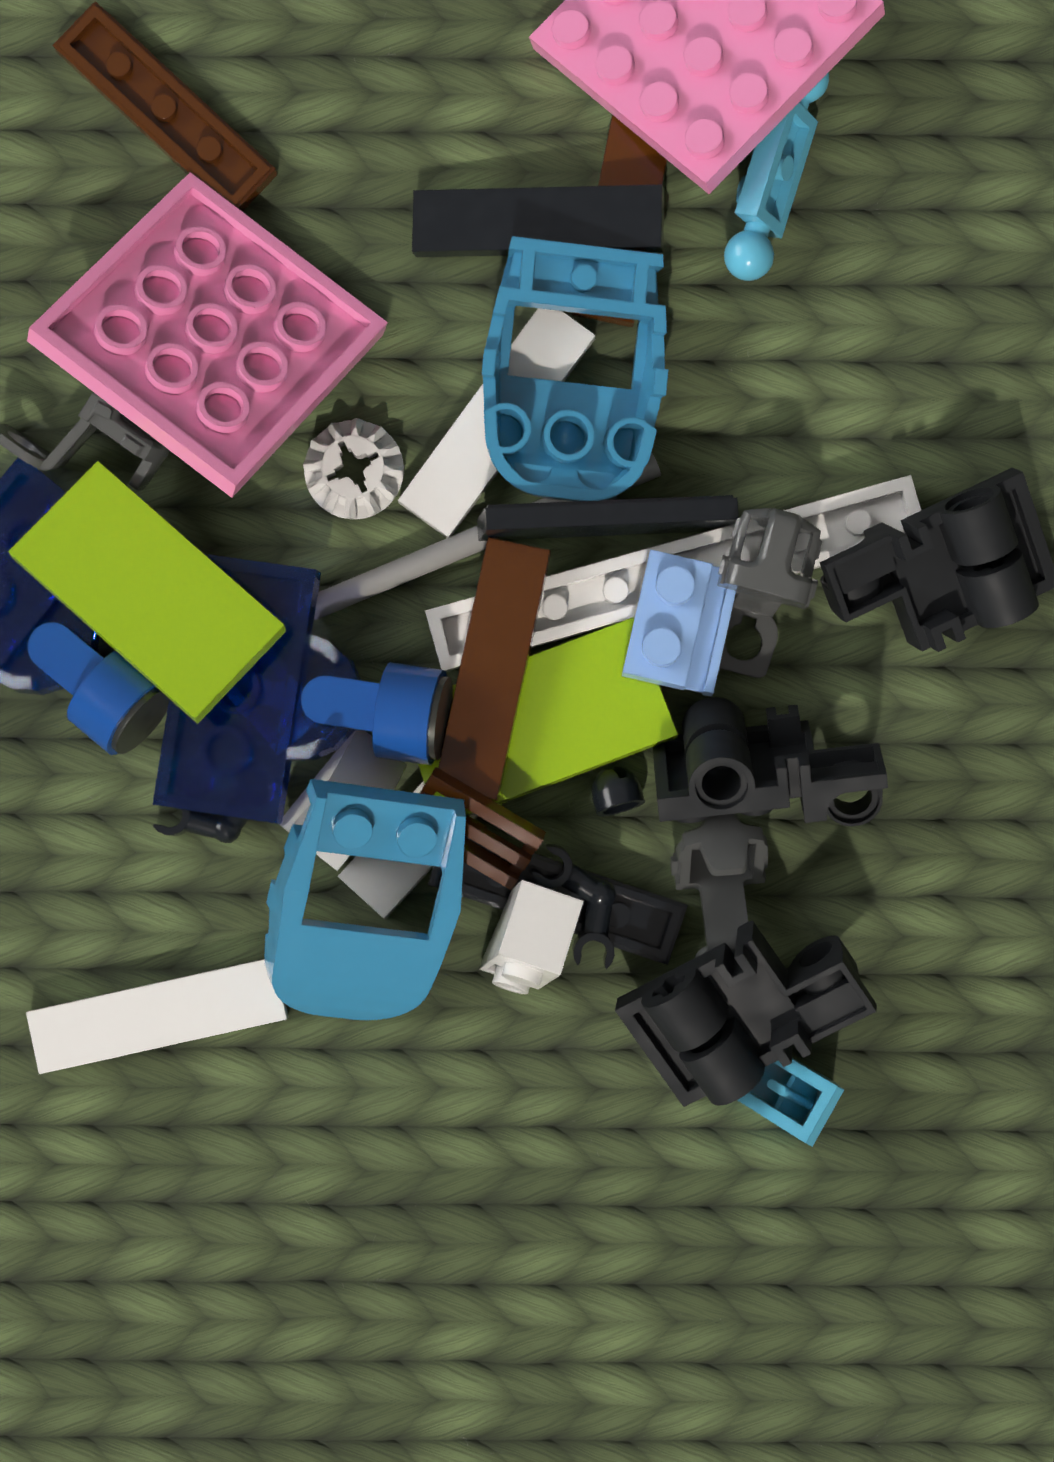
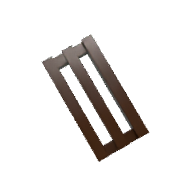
[419,767,546,890]

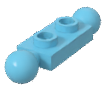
[724,72,829,281]

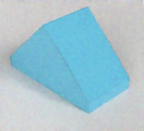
[738,1058,844,1147]

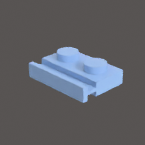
[621,549,736,697]

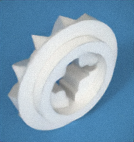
[303,418,404,519]

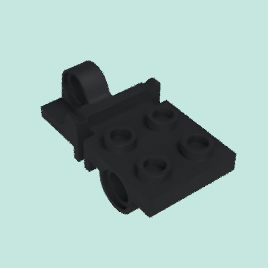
[819,468,1054,652]
[653,697,888,826]
[615,920,877,1107]

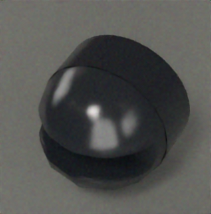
[591,766,645,817]

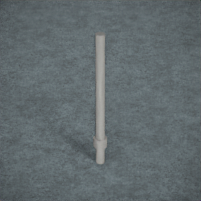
[305,453,661,620]

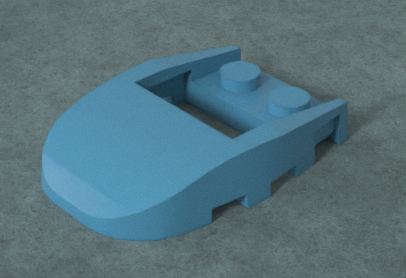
[482,236,669,501]
[264,779,466,1020]

